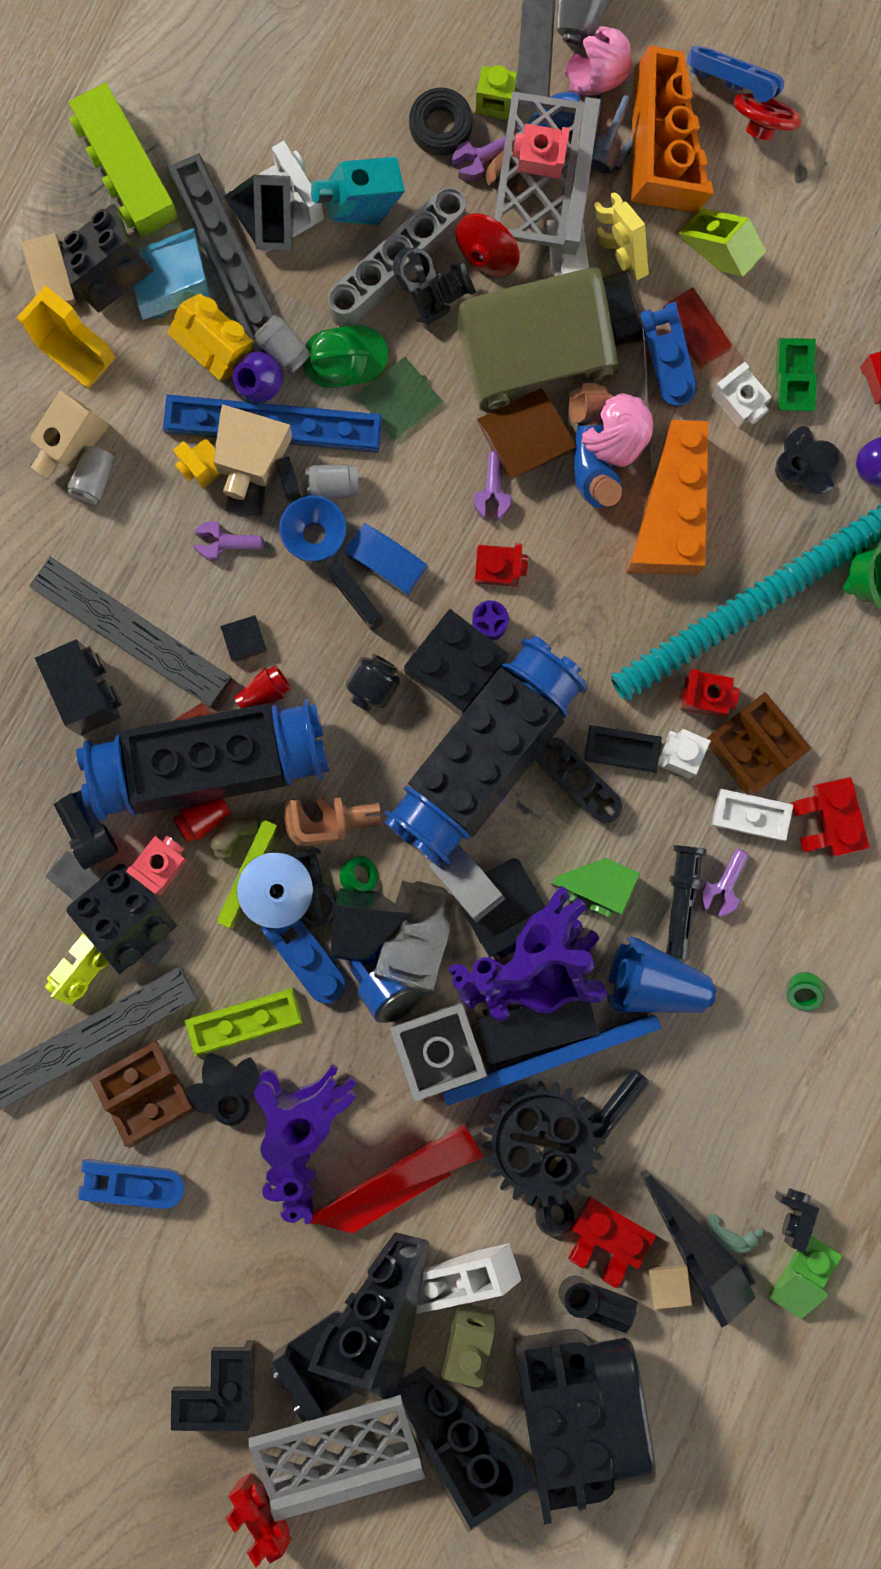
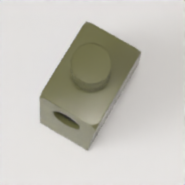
[441,1304,495,1389]

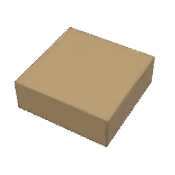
[648,1264,692,1310]

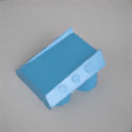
[134,228,210,320]

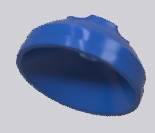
[279,495,346,563]

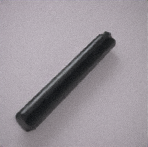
[550,1070,649,1178]

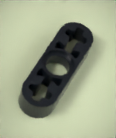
[536,737,622,824]

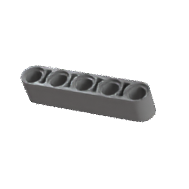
[328,187,466,327]

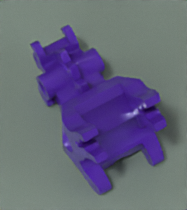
[449,886,607,1022]
[254,1063,357,1224]

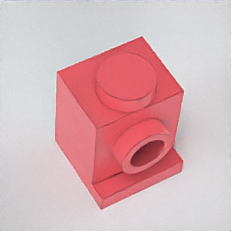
[512,123,570,179]
[126,835,188,895]

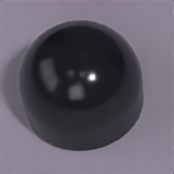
[535,1197,575,1236]

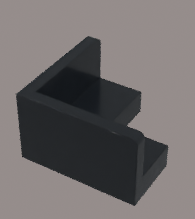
[171,1340,255,1431]

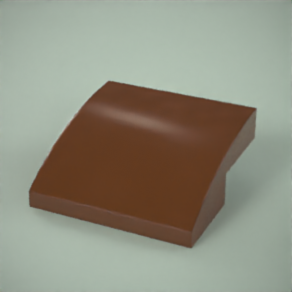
[477,388,576,481]
[706,692,811,796]
[90,1041,196,1148]

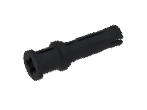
[666,845,707,960]

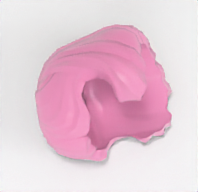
[564,26,632,96]
[582,393,653,467]

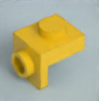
[173,439,221,490]

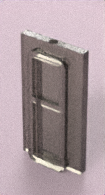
[374,880,457,994]

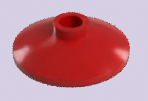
[455,213,520,277]

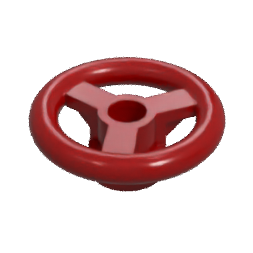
[734,92,801,141]

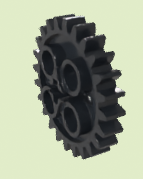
[482,1081,606,1208]

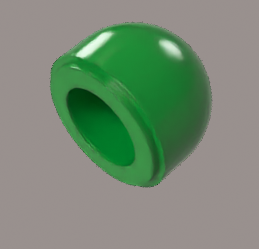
[339,856,378,892]
[787,972,825,1011]

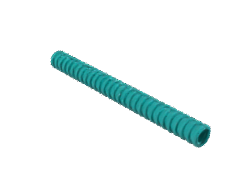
[611,503,881,702]

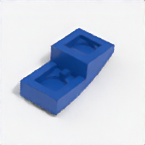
[344,522,429,596]

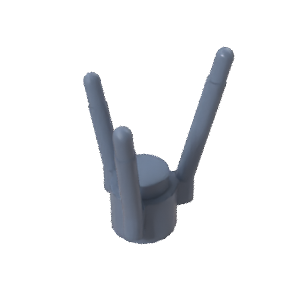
[591,92,632,174]

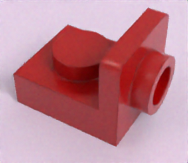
[475,543,528,587]

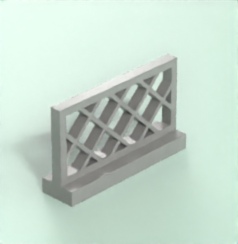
[494,92,600,255]
[248,1395,425,1522]

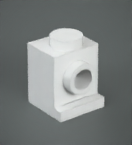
[711,362,771,428]
[658,729,710,779]

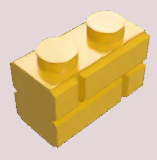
[167,293,255,382]

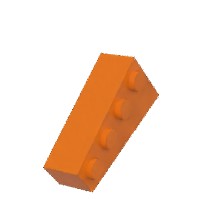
[630,45,714,213]
[626,420,708,576]

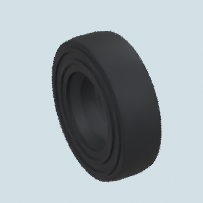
[409,87,473,155]

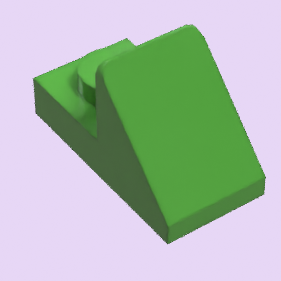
[768,1235,842,1319]

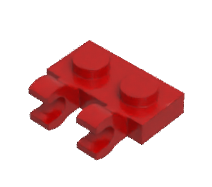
[790,777,870,857]
[568,1196,656,1289]
[226,1472,292,1567]

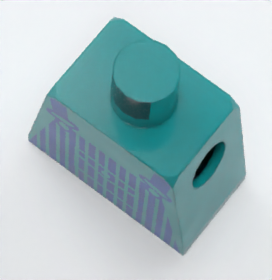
[311,157,405,225]

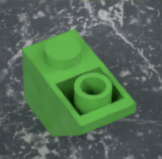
[550,858,640,918]

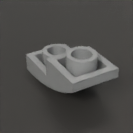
[429,844,505,922]

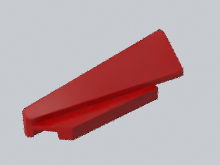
[309,1123,484,1233]

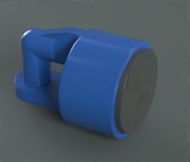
[345,943,423,1023]

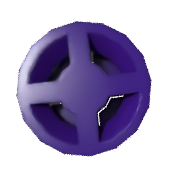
[472,600,509,641]

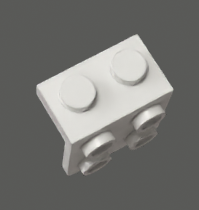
[231,141,324,252]

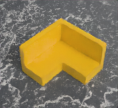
[17,285,116,388]

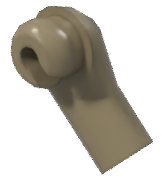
[210,816,260,859]

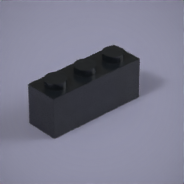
[476,1001,599,1064]

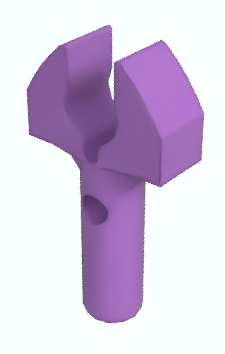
[452,136,506,182]
[474,451,511,521]
[193,521,264,561]
[700,849,749,916]

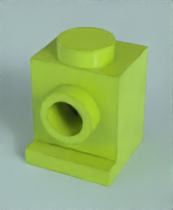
[475,65,517,120]

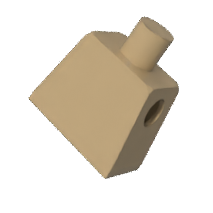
[30,390,110,479]
[214,405,293,500]

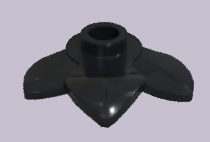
[775,426,840,494]
[185,1053,259,1126]

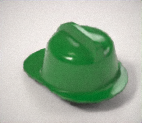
[302,325,388,388]
[843,542,881,609]

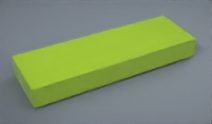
[217,820,280,929]
[184,988,304,1056]

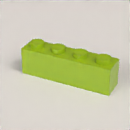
[68,82,179,238]

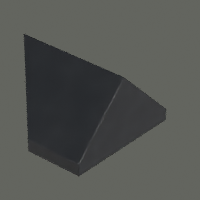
[224,174,295,251]
[330,888,410,962]

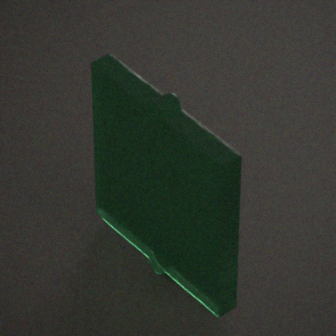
[356,357,442,441]

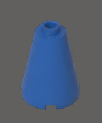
[607,936,716,1013]

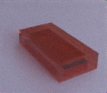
[662,287,733,369]

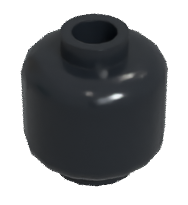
[346,654,400,711]

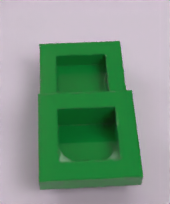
[776,338,817,412]

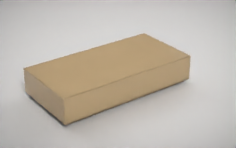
[21,233,77,305]

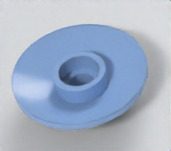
[237,853,313,928]

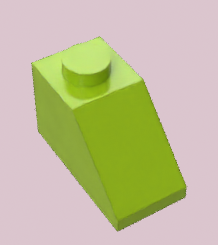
[679,208,766,277]

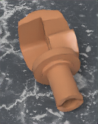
[284,797,382,847]

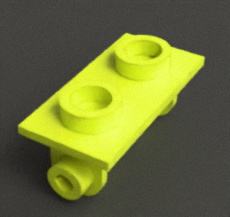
[45,933,109,1006]

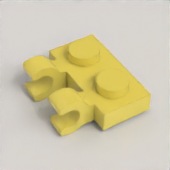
[594,193,649,281]

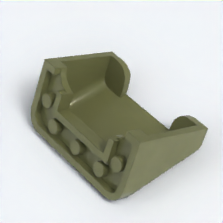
[458,268,619,409]

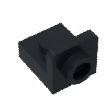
[775,1188,820,1253]

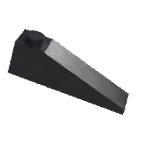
[640,1170,756,1328]
[395,1366,537,1533]

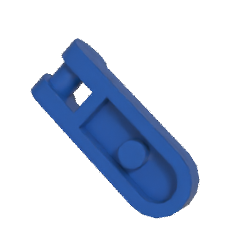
[687,46,784,103]
[640,301,697,407]
[260,918,345,1004]
[78,1159,186,1209]

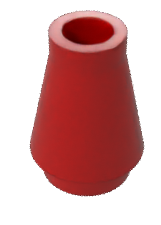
[234,665,291,709]
[173,799,231,843]

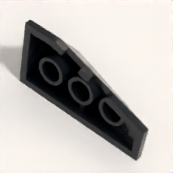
[307,1232,429,1401]

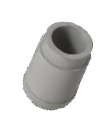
[254,315,311,374]
[68,446,114,506]
[305,464,359,499]

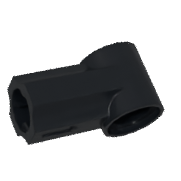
[53,790,119,870]
[558,1275,638,1334]

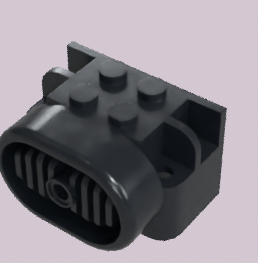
[513,1329,656,1525]

